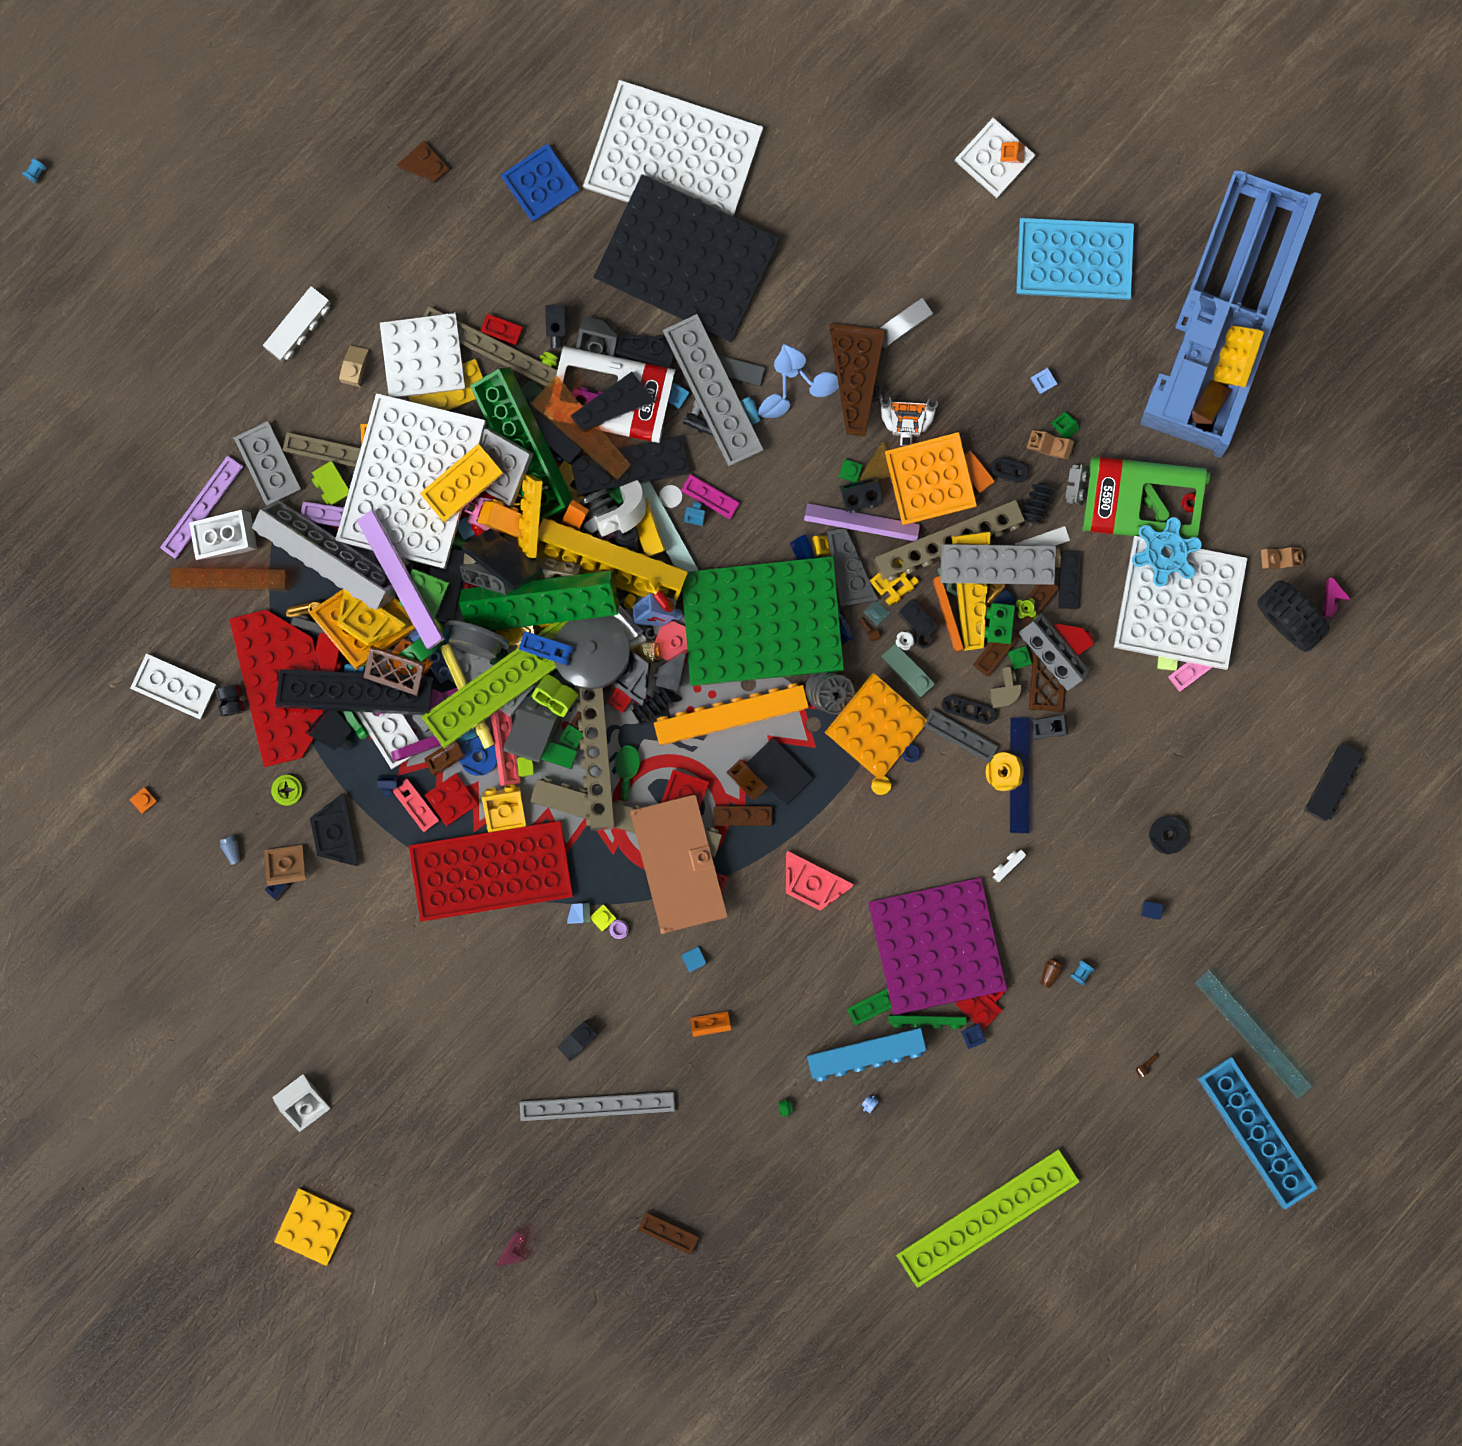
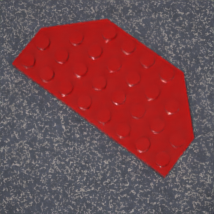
[229,610,324,768]

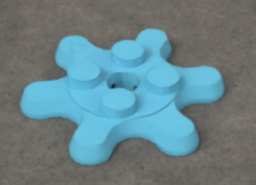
[1132,517,1201,587]

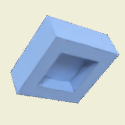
[1031,368,1057,395]

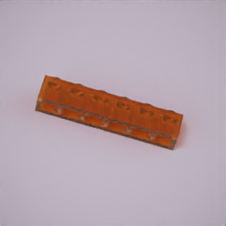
[170,568,288,591]

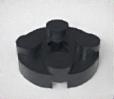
[1148,816,1188,855]

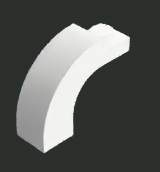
[596,480,646,536]

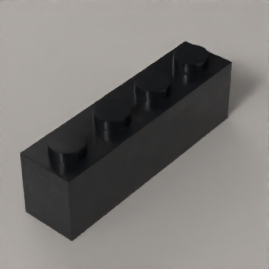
[1304,742,1363,822]

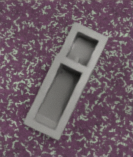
[879,298,933,349]

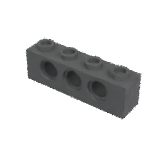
[1018,613,1090,691]

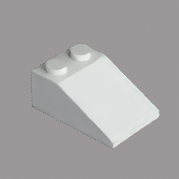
[189,510,257,560]

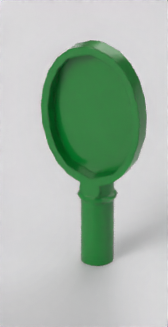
[615,745,640,800]

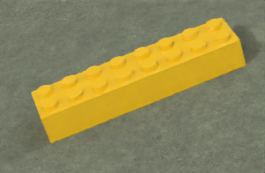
[536,518,688,605]

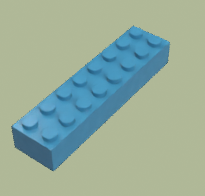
[1197,1057,1317,1210]

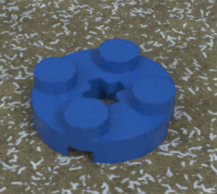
[460,738,497,776]

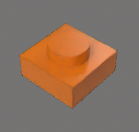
[129,787,157,814]

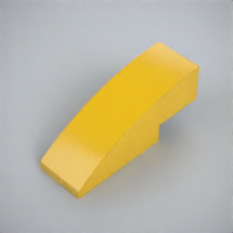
[636,498,667,558]

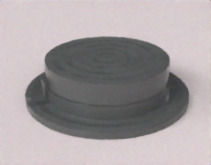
[445,620,510,659]

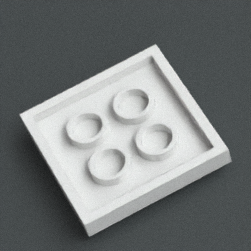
[955,118,1035,198]

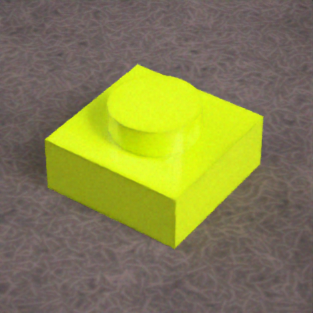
[590,905,616,932]

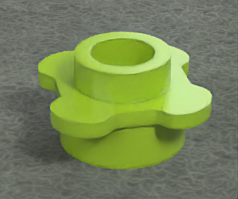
[540,351,558,368]
[1016,598,1036,619]

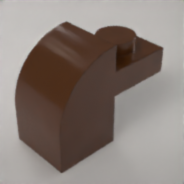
[726,760,768,801]

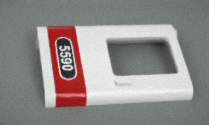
[545,346,676,443]

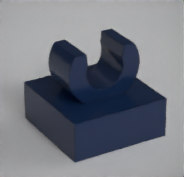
[377,775,398,797]
[960,1024,986,1049]

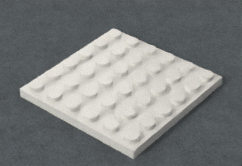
[1114,536,1247,670]

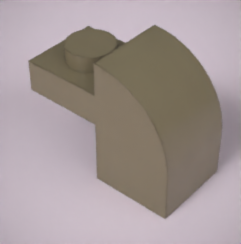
[989,667,1021,709]

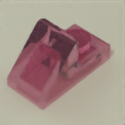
[496,1230,526,1267]

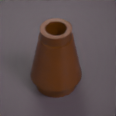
[1040,958,1064,988]

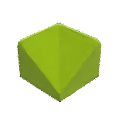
[517,757,534,778]

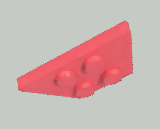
[786,851,854,911]

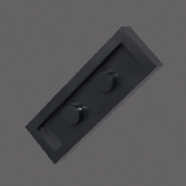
[1058,551,1081,610]

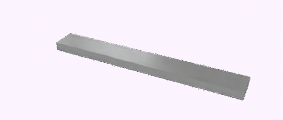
[520,1092,675,1121]

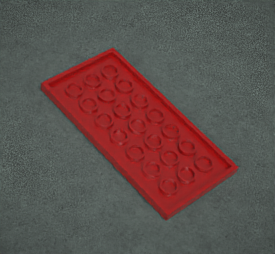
[408,821,573,922]

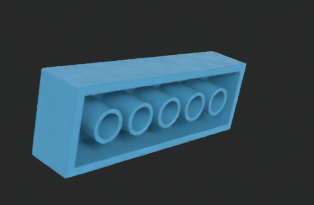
[806,1028,926,1082]

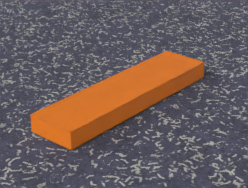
[933,576,963,653]

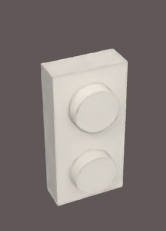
[992,850,1026,883]

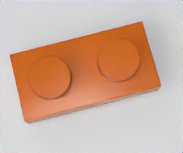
[690,1011,731,1037]

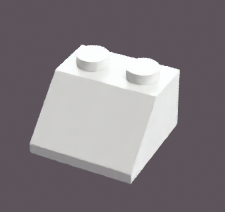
[272,1074,330,1132]

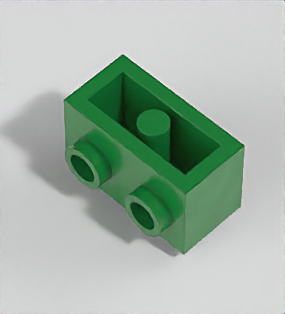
[984,603,1015,644]

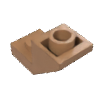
[1026,430,1074,459]
[1261,547,1304,569]

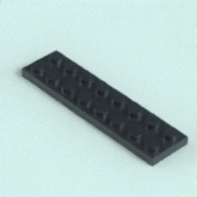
[275,669,433,715]

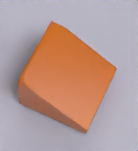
[1000,142,1025,163]

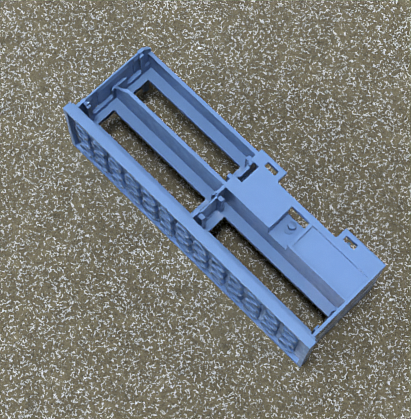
[1140,171,1321,458]

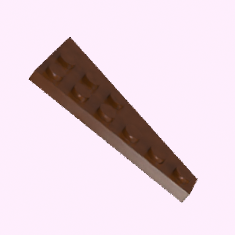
[829,323,885,437]

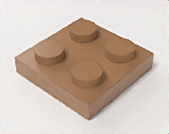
[264,845,306,886]

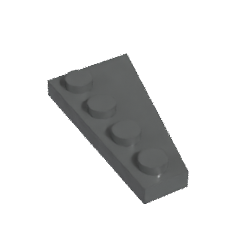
[827,528,878,607]

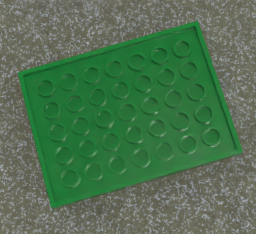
[682,557,844,686]

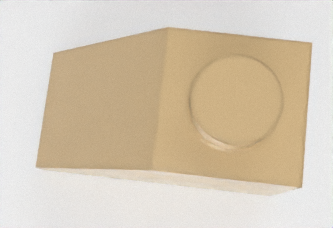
[339,346,369,387]

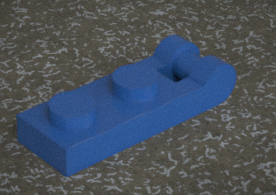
[519,631,574,666]

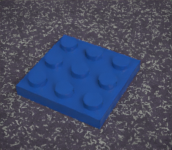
[500,144,580,223]

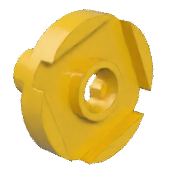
[986,752,1024,791]

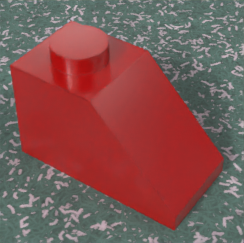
[1053,624,1094,656]

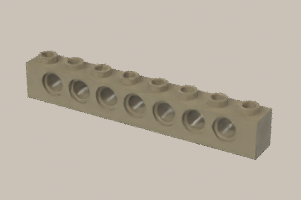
[874,500,1025,582]
[575,686,614,831]

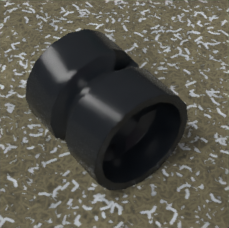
[215,685,245,717]

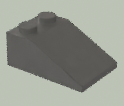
[503,697,561,763]

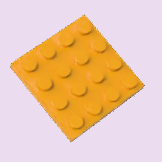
[885,432,977,525]
[310,589,416,670]
[824,673,927,780]

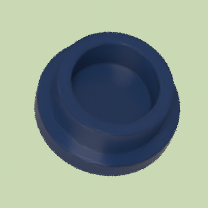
[902,743,921,763]

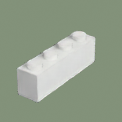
[263,287,331,362]

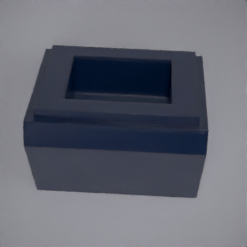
[265,883,291,901]

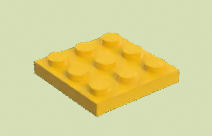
[1213,326,1264,388]
[274,1188,352,1266]

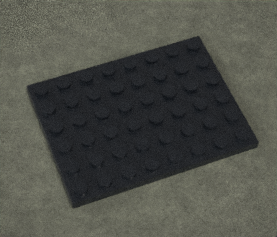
[593,174,780,342]

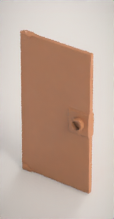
[629,795,727,934]

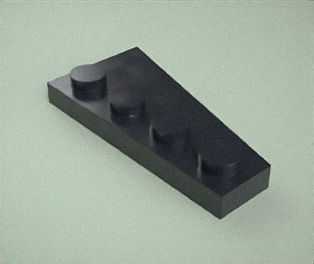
[571,371,655,432]

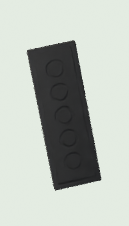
[571,436,690,496]

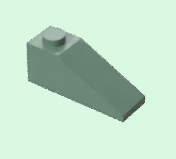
[881,644,935,699]

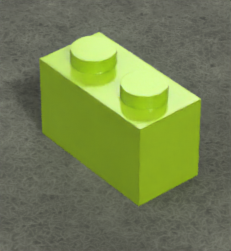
[311,461,349,506]

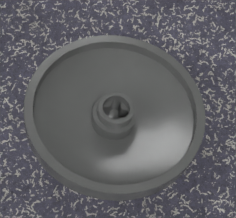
[554,616,630,689]

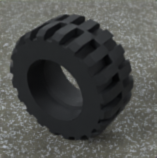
[1257,580,1330,652]

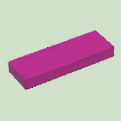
[681,474,740,520]

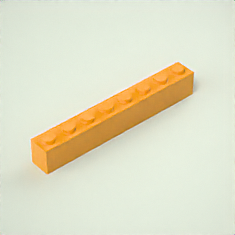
[654,683,808,746]

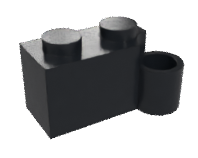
[897,599,938,649]

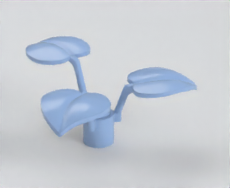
[758,344,839,418]

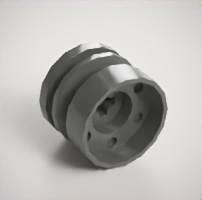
[579,489,618,536]
[805,672,855,715]

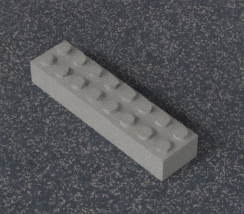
[252,500,397,610]

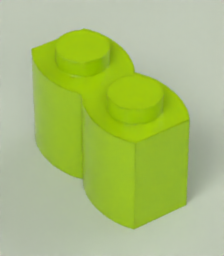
[532,674,578,717]

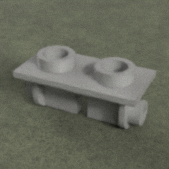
[1065,465,1089,506]

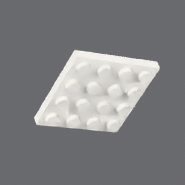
[380,313,465,398]

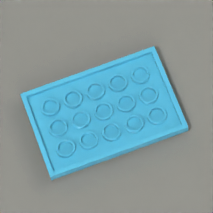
[1016,218,1134,300]

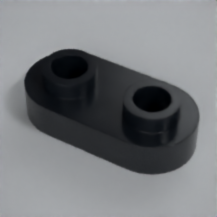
[990,458,1028,483]

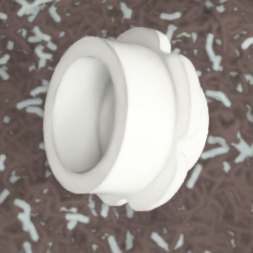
[896,631,915,650]

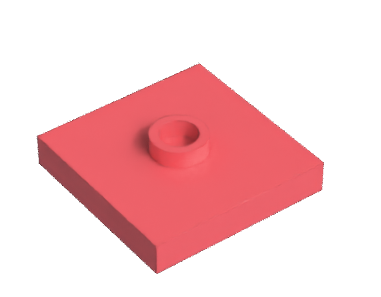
[650,621,688,667]

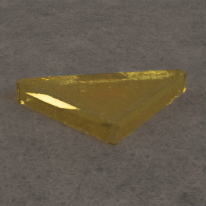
[857,442,891,482]

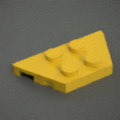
[337,589,406,646]

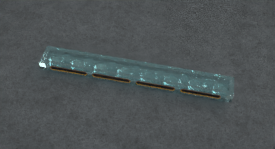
[1194,970,1312,1099]

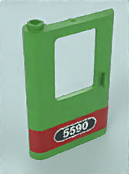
[1082,456,1210,539]

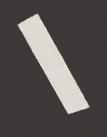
[1015,526,1070,546]

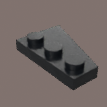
[614,335,674,368]

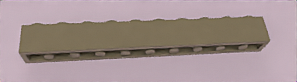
[530,777,722,858]

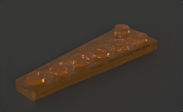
[531,376,631,480]

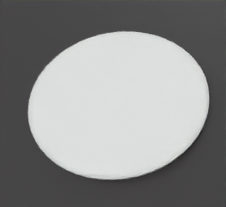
[659,485,682,508]

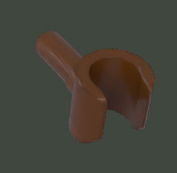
[859,618,880,641]
[1136,1054,1158,1077]

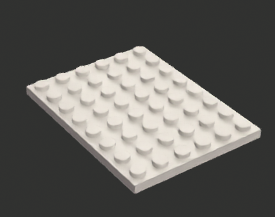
[583,80,763,217]
[335,393,486,569]

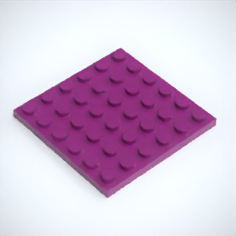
[868,878,1007,1016]

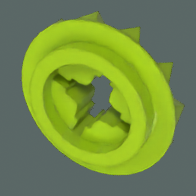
[271,775,302,806]

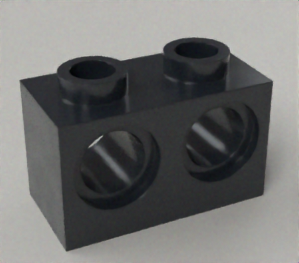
[839,477,883,513]

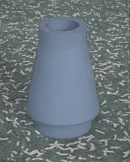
[219,835,241,865]

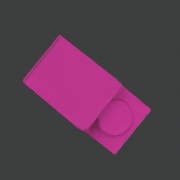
[1322,578,1350,618]

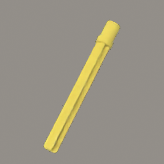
[440,643,495,749]

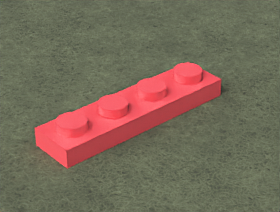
[491,710,521,786]

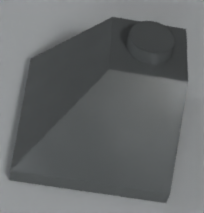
[576,316,617,356]

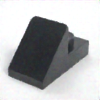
[1031,715,1068,739]

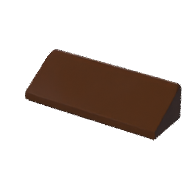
[1192,380,1231,424]

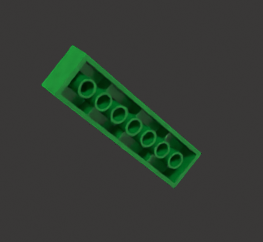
[470,367,574,523]
[459,570,619,631]

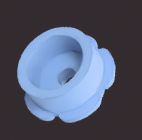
[862,1095,879,1113]

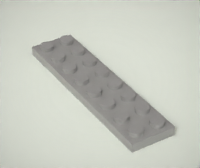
[663,314,763,467]

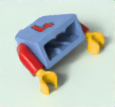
[623,577,682,626]

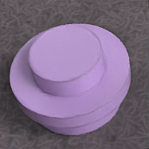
[609,920,629,939]

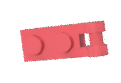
[392,779,439,832]

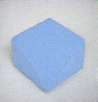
[567,903,590,924]

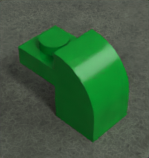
[398,637,443,669]

